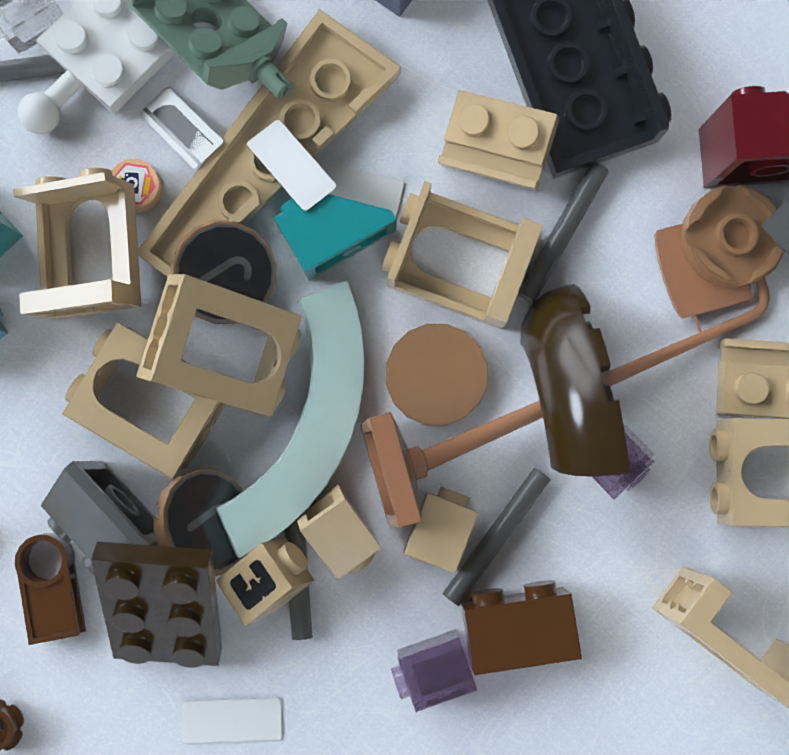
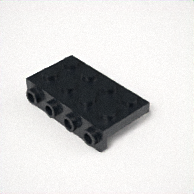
[487,0,672,179]

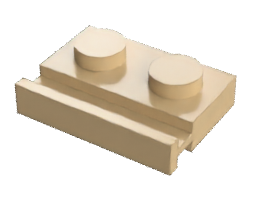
[437,90,560,191]
[716,338,789,419]

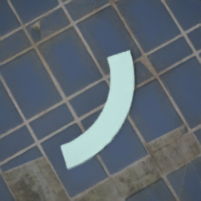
[216,280,364,558]

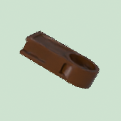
[15,533,86,645]

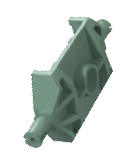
[127,0,294,100]

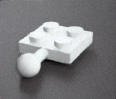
[17,0,176,134]

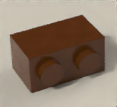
[461,580,582,676]

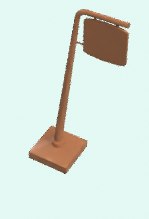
[360,224,770,528]

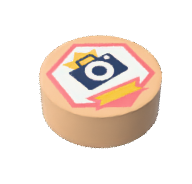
[112,159,163,213]

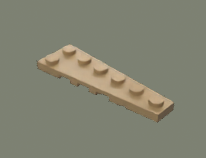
[138,9,401,277]

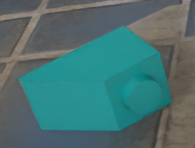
[273,194,397,280]

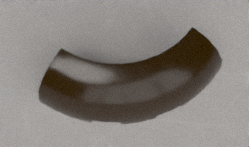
[520,284,630,477]

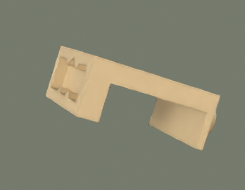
[13,168,142,319]
[381,181,543,329]
[136,274,302,417]
[62,322,226,479]
[709,418,789,527]
[652,567,789,708]

